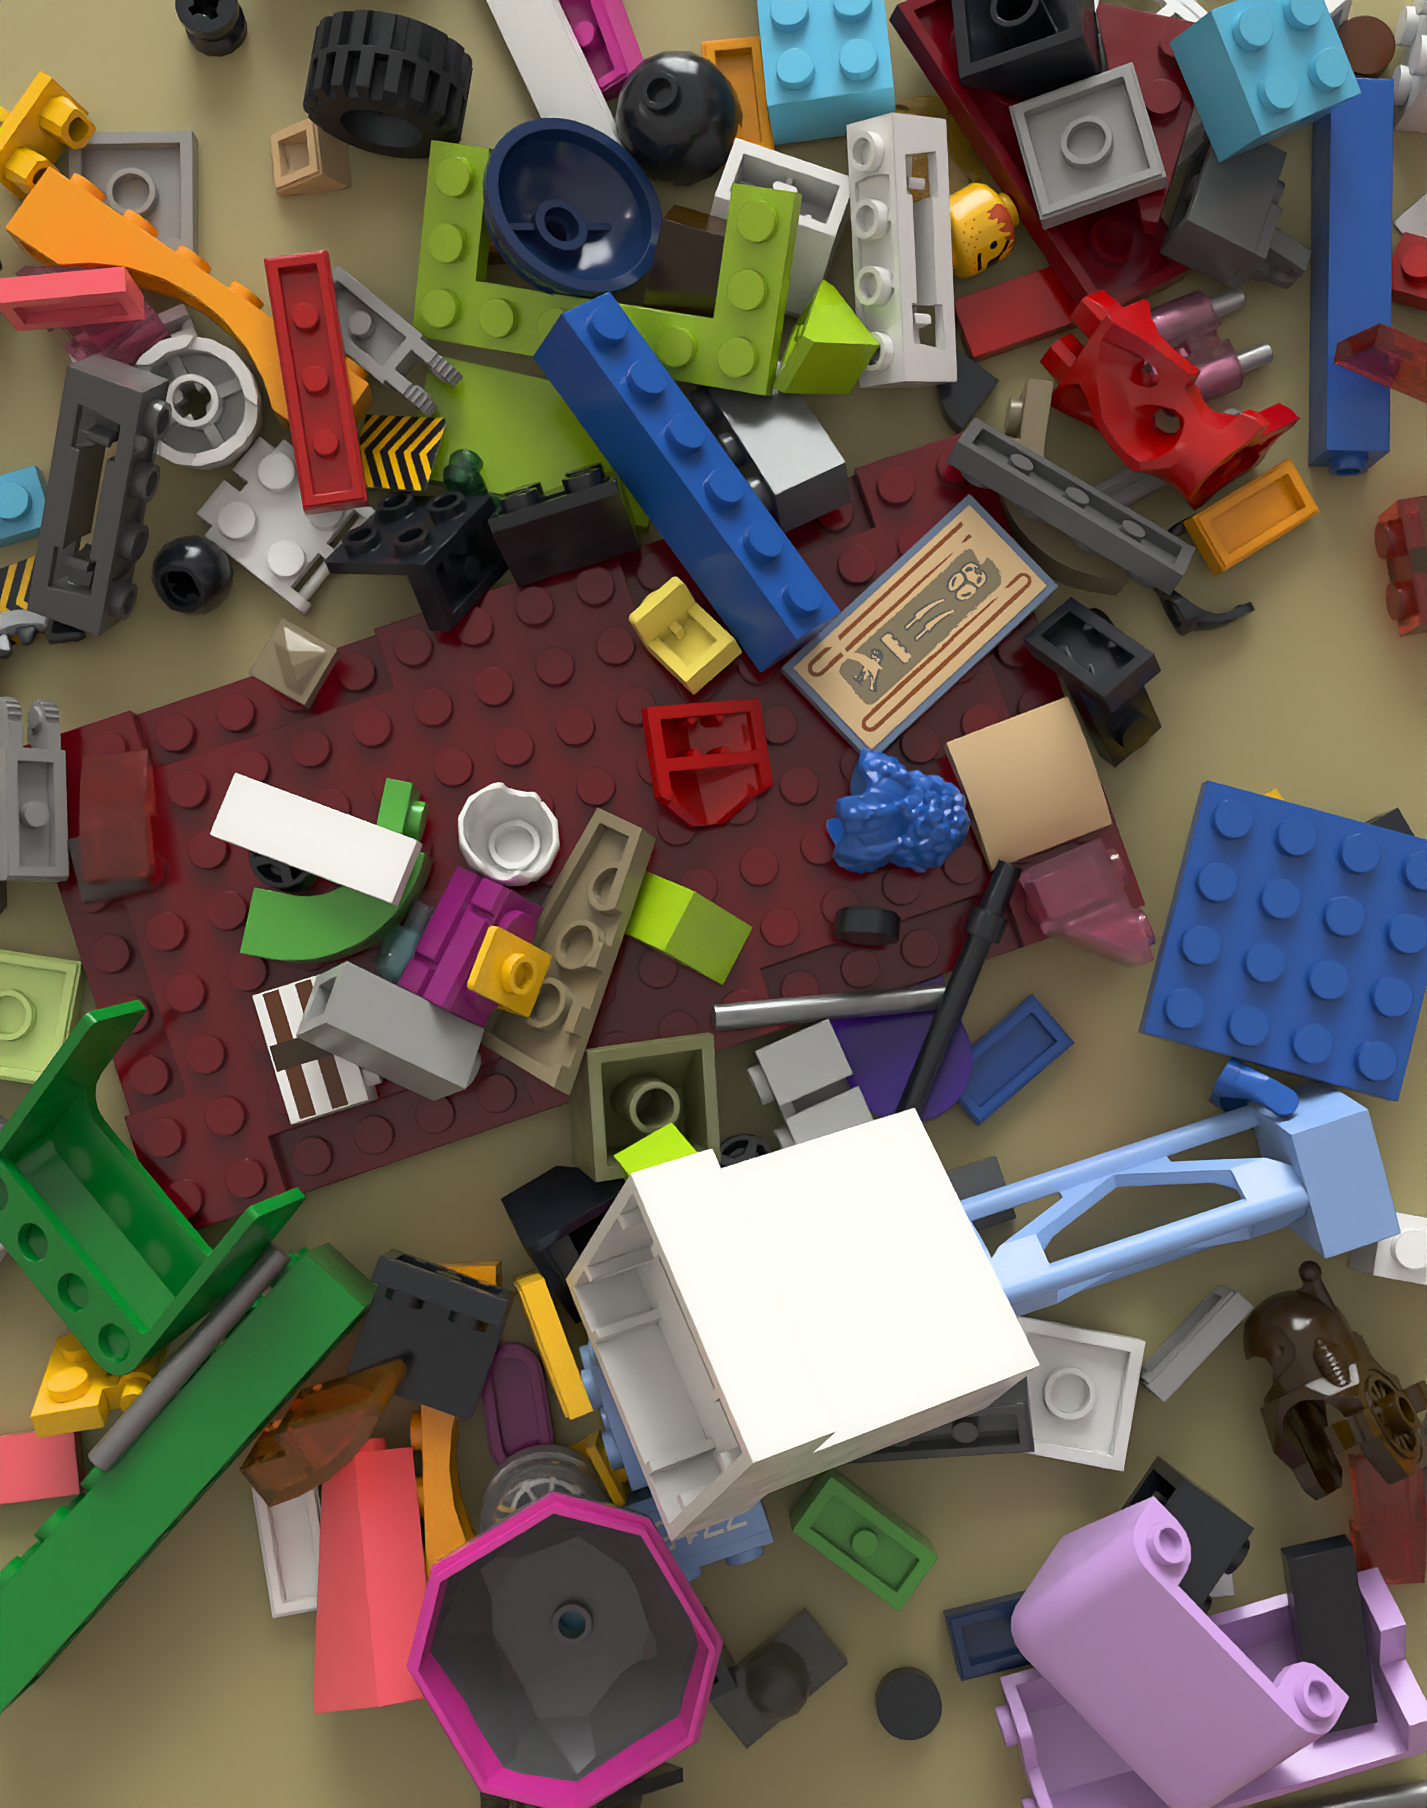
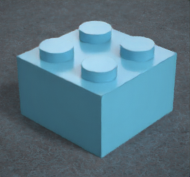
[757,0,896,145]
[1169,0,1361,163]

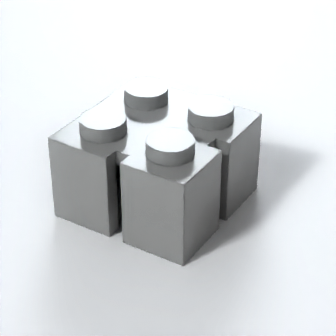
[746,1019,874,1150]

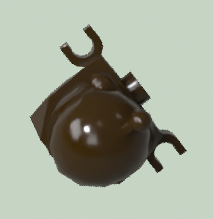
[1243,1260,1427,1501]

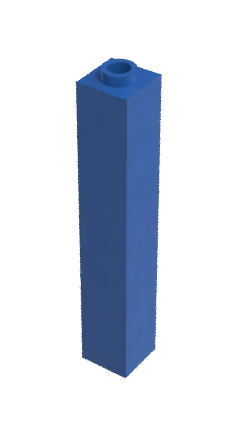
[1308,78,1394,476]

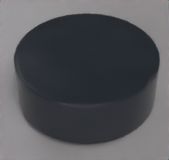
[834,906,901,945]
[875,1667,942,1740]

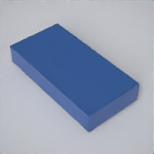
[956,994,1075,1126]

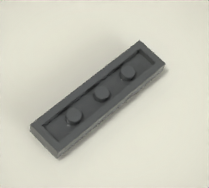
[946,417,1196,596]

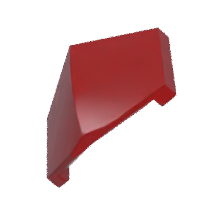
[641,698,773,827]

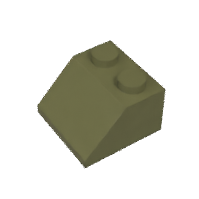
[568,1032,721,1182]

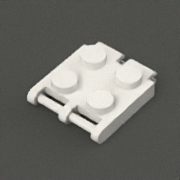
[196,437,376,615]

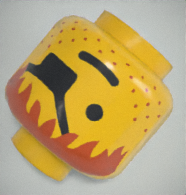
[950,182,1019,279]

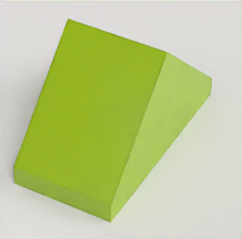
[772,279,880,395]
[624,871,753,986]

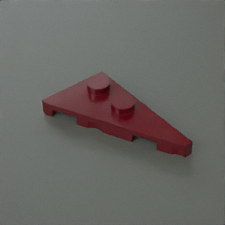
[1096,2,1195,236]

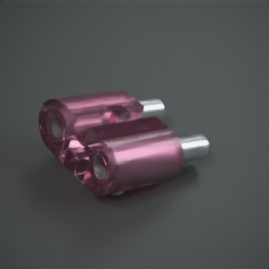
[1144,287,1273,417]

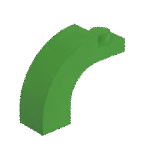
[240,778,433,964]

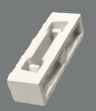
[846,112,957,388]

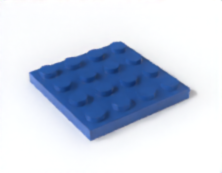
[1138,780,1427,1102]

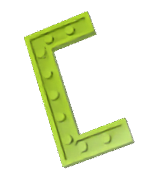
[413,140,802,396]

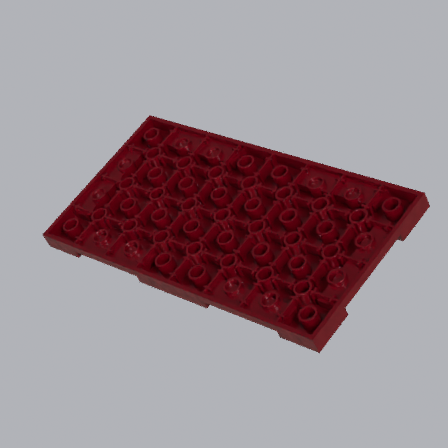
[23,432,1145,1230]

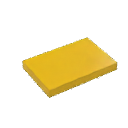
[513,1269,593,1420]

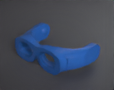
[1209,1057,1299,1130]

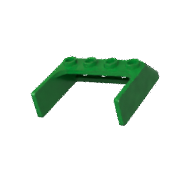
[0,1000,306,1376]

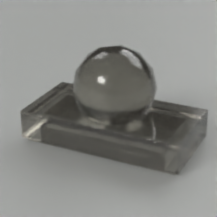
[710,1606,848,1749]

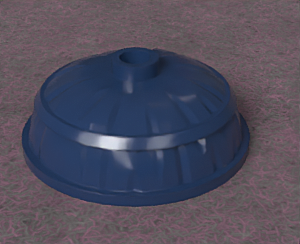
[483,117,663,299]

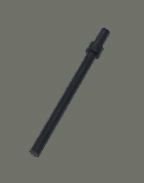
[894,859,1023,1118]

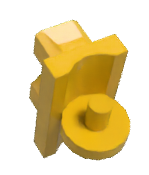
[0,71,96,202]

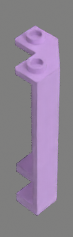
[994,1567,1427,1808]

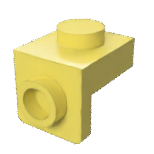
[629,576,742,695]

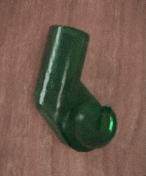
[443,449,503,509]

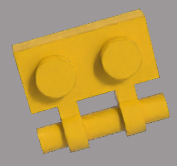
[30,1332,170,1438]

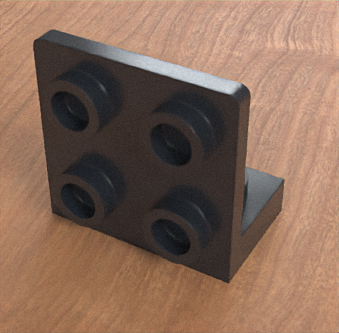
[324,491,509,632]
[347,1248,517,1420]

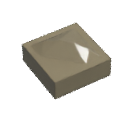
[248,618,341,709]

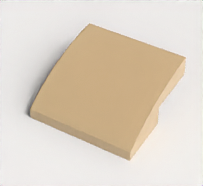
[944,696,1112,872]

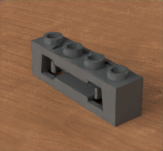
[27,353,172,636]

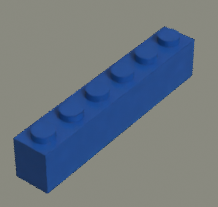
[533,291,841,673]

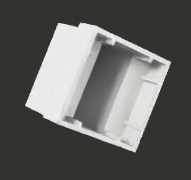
[566,1108,1040,1542]

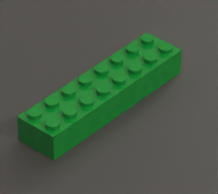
[0,1242,377,1715]

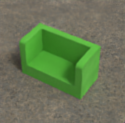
[789,1468,939,1612]

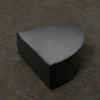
[936,348,999,434]

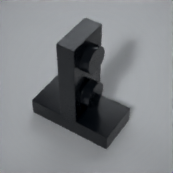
[1023,597,1162,768]

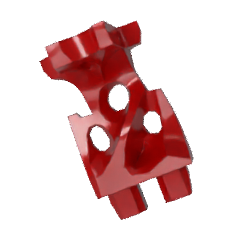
[1040,289,1300,511]

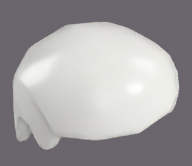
[458,782,560,886]

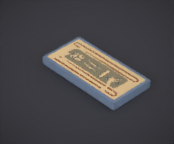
[781,494,1059,754]

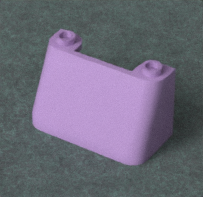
[1011,1496,1349,1808]

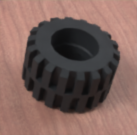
[303,10,473,159]

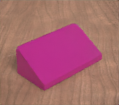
[558,0,643,101]

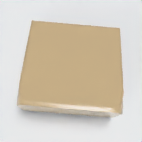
[269,118,351,196]

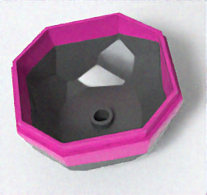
[407,1490,723,1808]

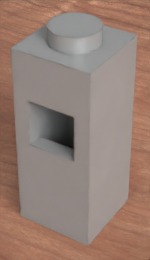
[296,961,484,1101]

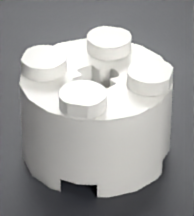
[136,334,264,470]

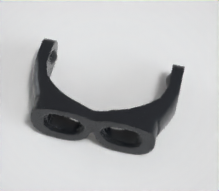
[1153,513,1255,636]

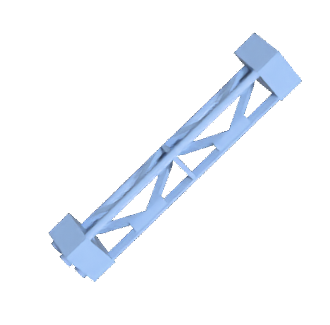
[579,1080,1402,1491]

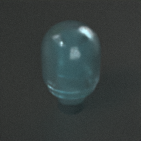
[374,900,436,990]

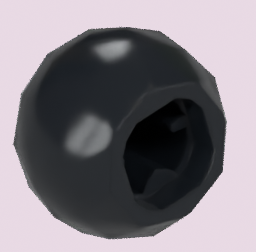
[151,535,234,616]

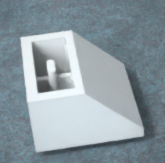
[710,138,850,319]

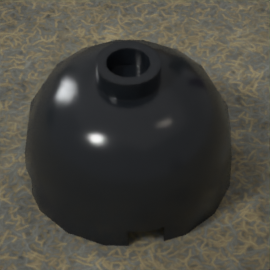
[615,51,743,186]

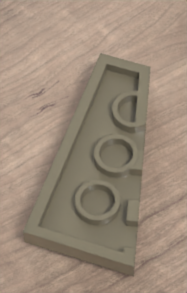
[474,808,656,1095]

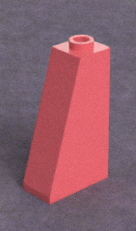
[313,1438,427,1714]

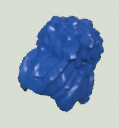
[826,748,972,874]

